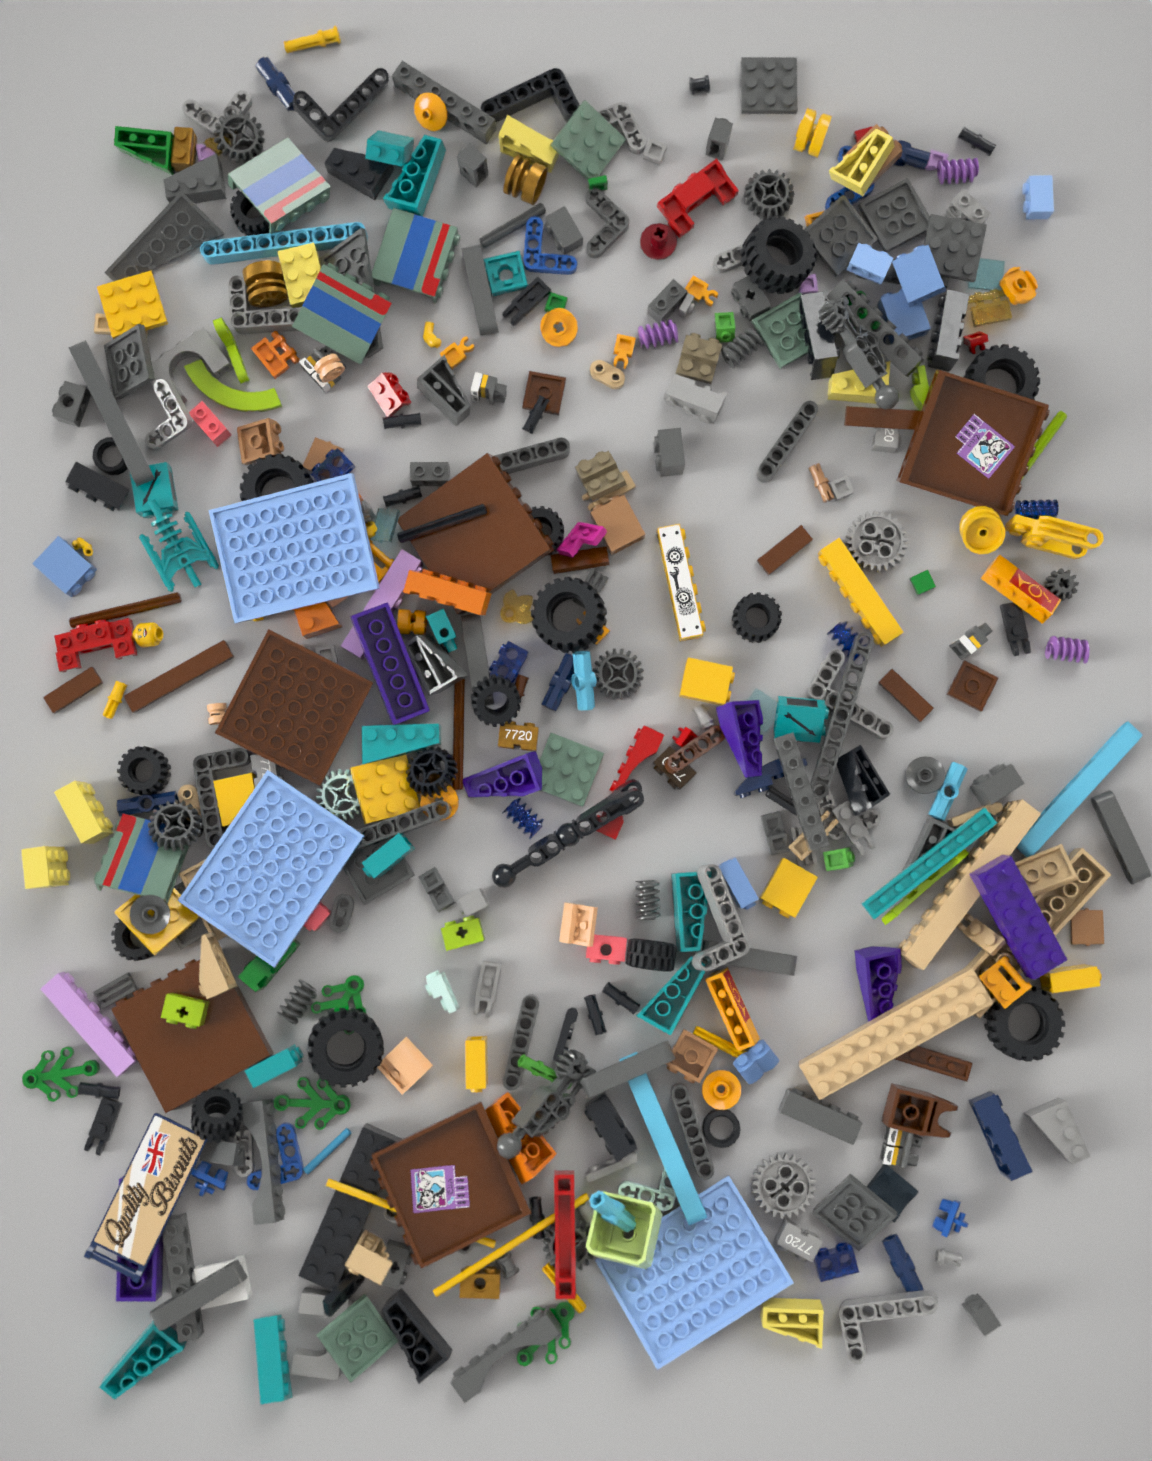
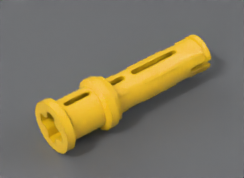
[284,26,341,54]

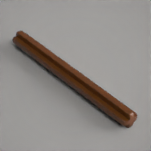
[69,592,182,628]
[452,678,465,790]

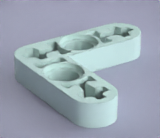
[618,1168,676,1211]

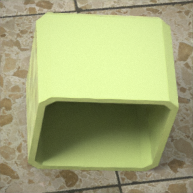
[586,1192,663,1269]

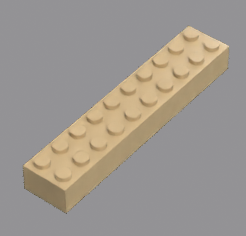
[898,799,1041,970]
[966,848,1111,1018]
[799,965,993,1100]

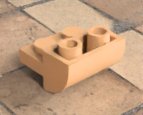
[559,902,598,947]
[377,1037,433,1095]

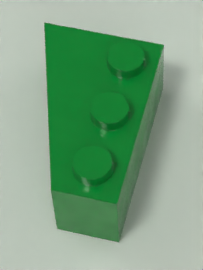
[114,126,174,175]
[238,939,301,992]

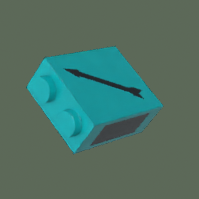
[130,462,179,518]
[773,696,829,743]

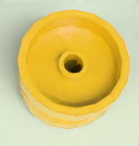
[793,108,832,158]
[959,506,1005,554]

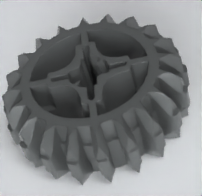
[213,110,265,163]
[744,168,795,219]
[592,648,644,700]
[148,799,202,852]
[543,1220,594,1271]

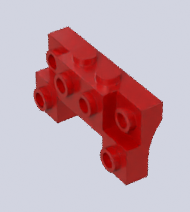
[657,158,739,238]
[54,618,138,673]

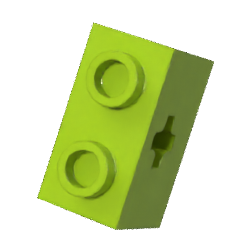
[440,915,485,951]
[161,993,210,1029]

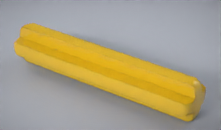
[693,1026,747,1058]
[542,1262,586,1314]

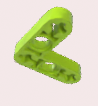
[213,317,250,384]

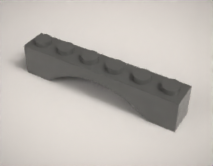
[241,1099,285,1225]
[451,1307,562,1403]

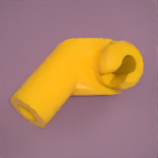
[423,322,441,348]
[72,537,93,557]

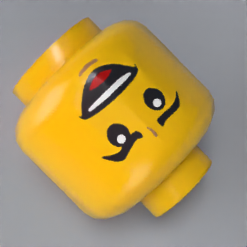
[133,622,163,648]

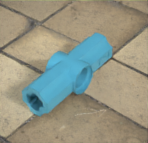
[571,651,597,711]
[928,762,968,821]
[589,1191,637,1233]

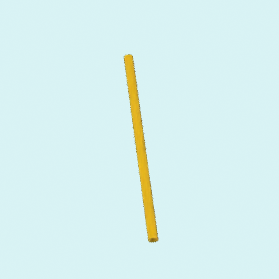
[326,1178,496,1249]
[433,1193,590,1297]

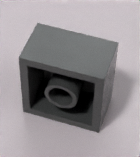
[653,427,685,477]
[970,763,1025,806]

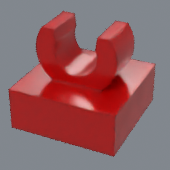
[963,331,989,354]
[672,727,698,752]

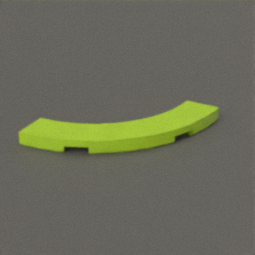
[184,359,282,412]
[881,849,969,925]

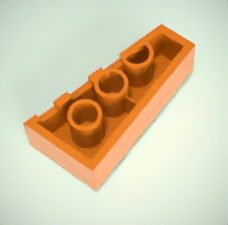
[403,569,492,616]
[294,602,342,639]
[485,1092,557,1185]

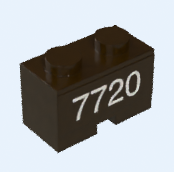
[653,746,697,790]

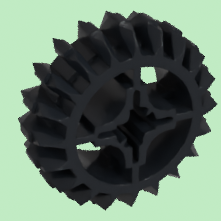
[406,746,458,798]

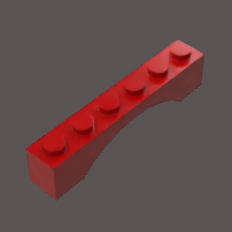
[597,725,664,840]
[554,1170,576,1299]

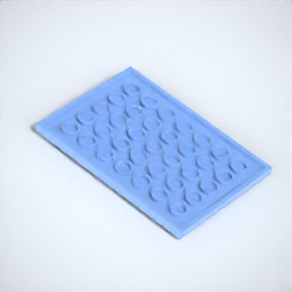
[209,473,380,623]
[178,770,365,967]
[595,1175,794,1370]

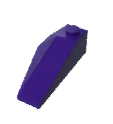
[716,700,763,778]
[463,751,542,797]
[854,946,902,1022]

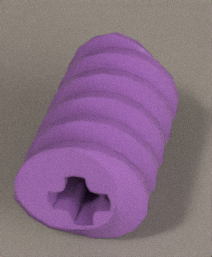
[937,158,979,185]
[638,320,679,349]
[1045,636,1090,664]

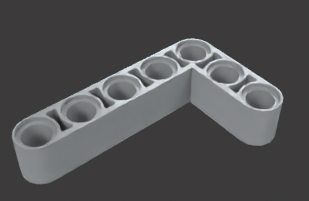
[228,275,301,334]
[806,649,894,739]
[692,864,750,971]
[839,1290,938,1364]

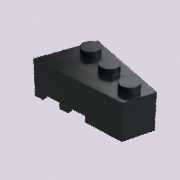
[324,148,394,200]
[65,462,129,512]
[837,745,890,816]
[584,1092,637,1162]

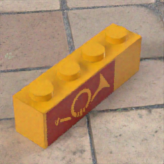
[981,554,1061,624]
[705,967,760,1052]

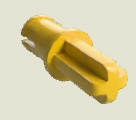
[103,681,128,719]

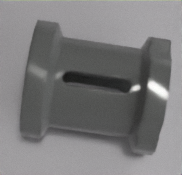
[495,1252,520,1279]

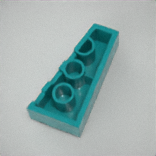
[383,135,446,217]
[362,724,441,764]
[671,871,712,952]
[637,956,706,1036]
[253,1315,293,1405]
[99,1321,187,1400]

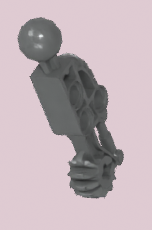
[818,296,899,409]
[497,1049,596,1159]

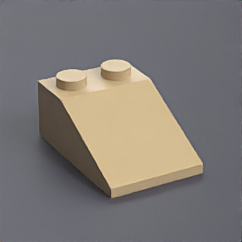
[199,932,238,999]

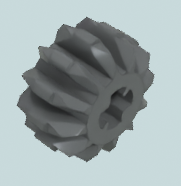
[1044,568,1079,601]

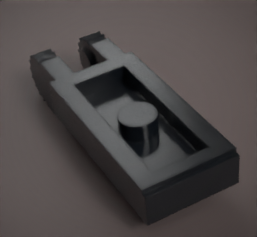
[502,277,551,326]
[1000,602,1031,656]
[553,1007,578,1061]
[84,1097,122,1156]
[323,1272,365,1317]

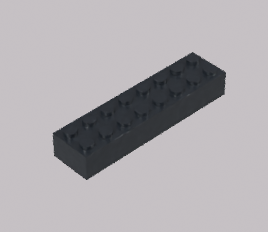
[298,1123,402,1291]

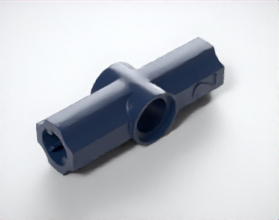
[255,57,301,111]
[894,140,930,170]
[541,653,574,712]
[116,791,179,817]
[882,1234,924,1292]

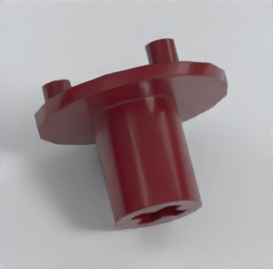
[640,223,677,260]

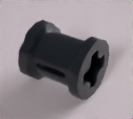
[689,75,710,95]

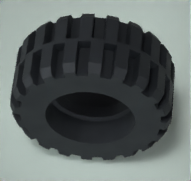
[741,216,817,294]
[964,344,1040,400]
[239,453,314,501]
[531,577,607,653]
[984,984,1065,1062]
[308,1008,384,1088]

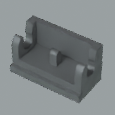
[199,1140,245,1166]

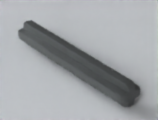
[479,203,546,248]

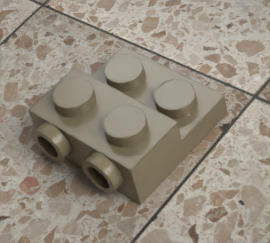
[676,333,722,384]
[575,451,626,501]

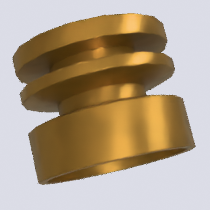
[503,155,548,205]
[242,260,288,308]

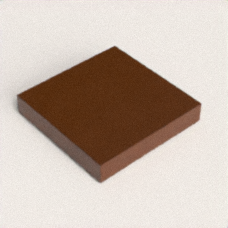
[522,371,566,415]
[946,660,999,712]

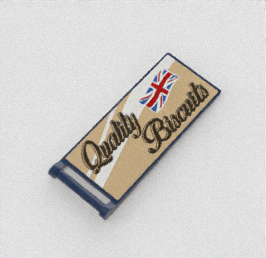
[84,1113,207,1283]

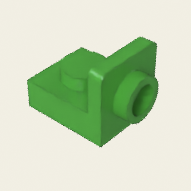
[714,312,735,343]
[823,847,855,871]

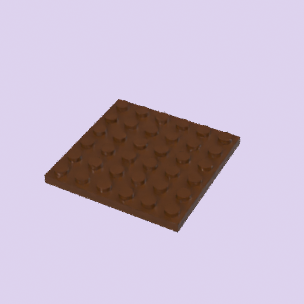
[215,629,374,786]

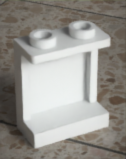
[192,1254,252,1310]

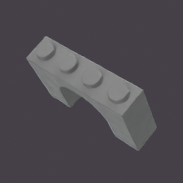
[151,327,234,410]
[291,1288,354,1380]

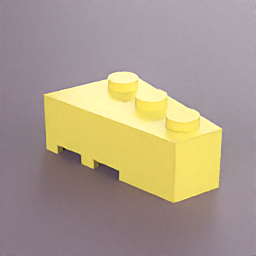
[498,115,559,173]
[829,129,895,196]
[827,361,890,404]
[760,1298,824,1349]

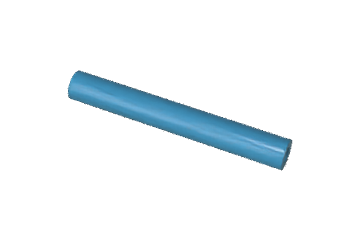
[303,1128,352,1175]

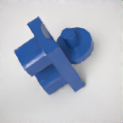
[191,1161,229,1197]
[932,1199,969,1237]

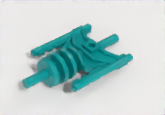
[139,499,219,592]

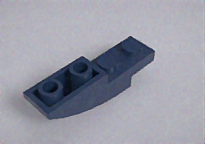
[734,758,808,799]

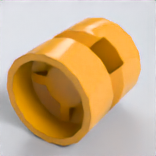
[397,609,427,635]

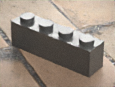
[778,1087,863,1145]

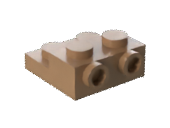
[237,418,284,465]
[666,1028,718,1084]

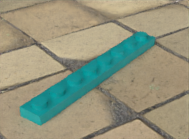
[861,808,997,920]

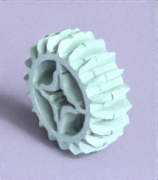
[316,769,361,821]

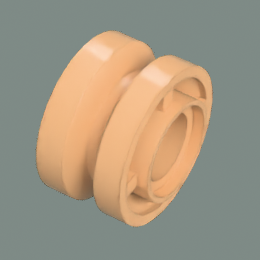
[314,354,345,382]

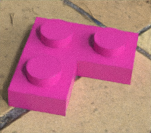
[557,522,607,557]

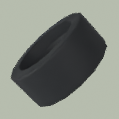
[93,437,128,475]
[702,1109,741,1148]

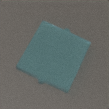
[968,258,1005,292]
[370,507,401,543]
[745,688,777,732]

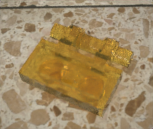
[968,288,1012,327]

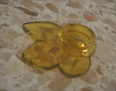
[500,589,533,624]

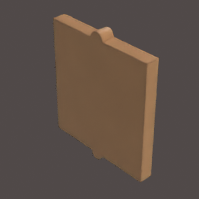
[303,437,344,479]
[1070,908,1104,946]

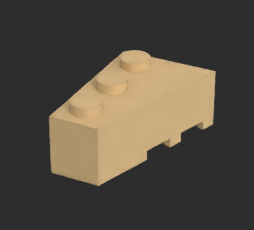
[345,1229,392,1285]

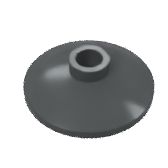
[906,756,945,794]
[130,895,170,934]

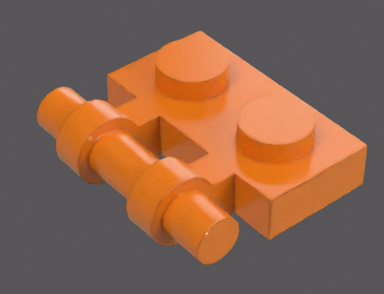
[251,331,300,379]

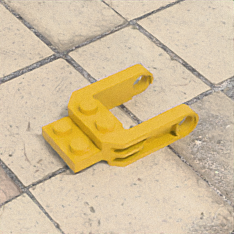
[1005,515,1104,559]

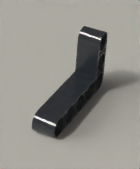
[292,68,389,142]
[481,68,580,123]

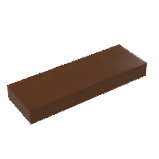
[757,525,813,576]
[550,546,610,574]
[43,666,103,714]
[878,669,934,722]

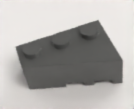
[404,634,469,695]

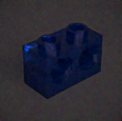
[311,448,355,482]
[489,641,529,683]
[814,1243,859,1282]

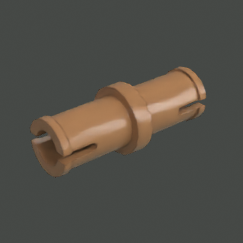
[808,463,835,503]

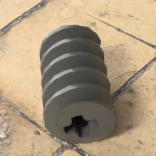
[721,328,764,369]
[635,880,661,920]
[277,979,317,1024]

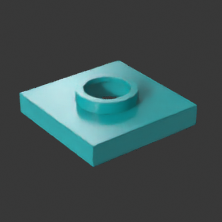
[483,251,528,297]

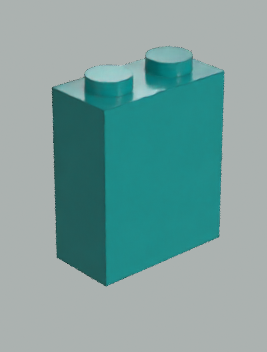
[365,130,414,167]
[362,833,415,878]
[245,1044,304,1088]

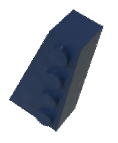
[968,1091,1033,1181]

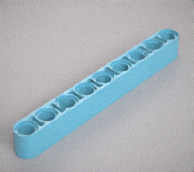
[200,222,368,265]
[1016,721,1143,857]
[619,1052,708,1226]

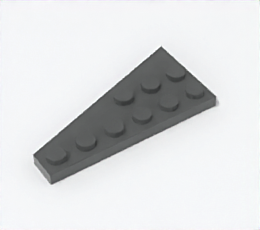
[104,190,224,281]
[319,228,383,358]

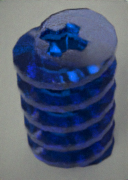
[1015,499,1059,520]
[826,621,868,661]
[502,797,544,839]

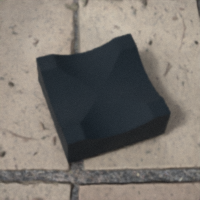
[866,1164,919,1223]

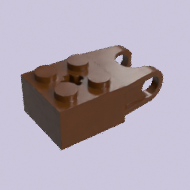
[881,1083,958,1138]

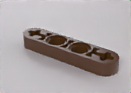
[664,725,725,774]

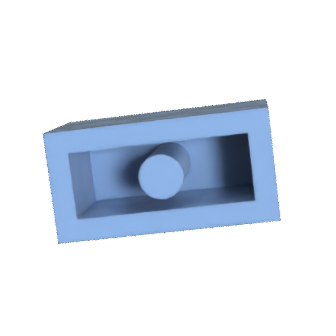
[1022,175,1054,220]
[847,243,893,285]

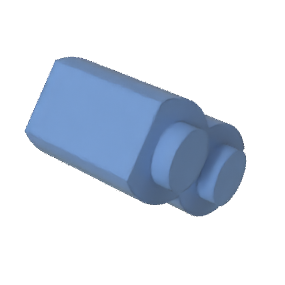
[733,1039,780,1084]

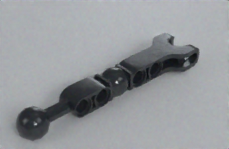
[492,779,644,888]

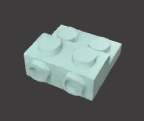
[425,970,460,1014]

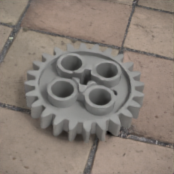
[845,510,908,572]
[752,1152,816,1219]

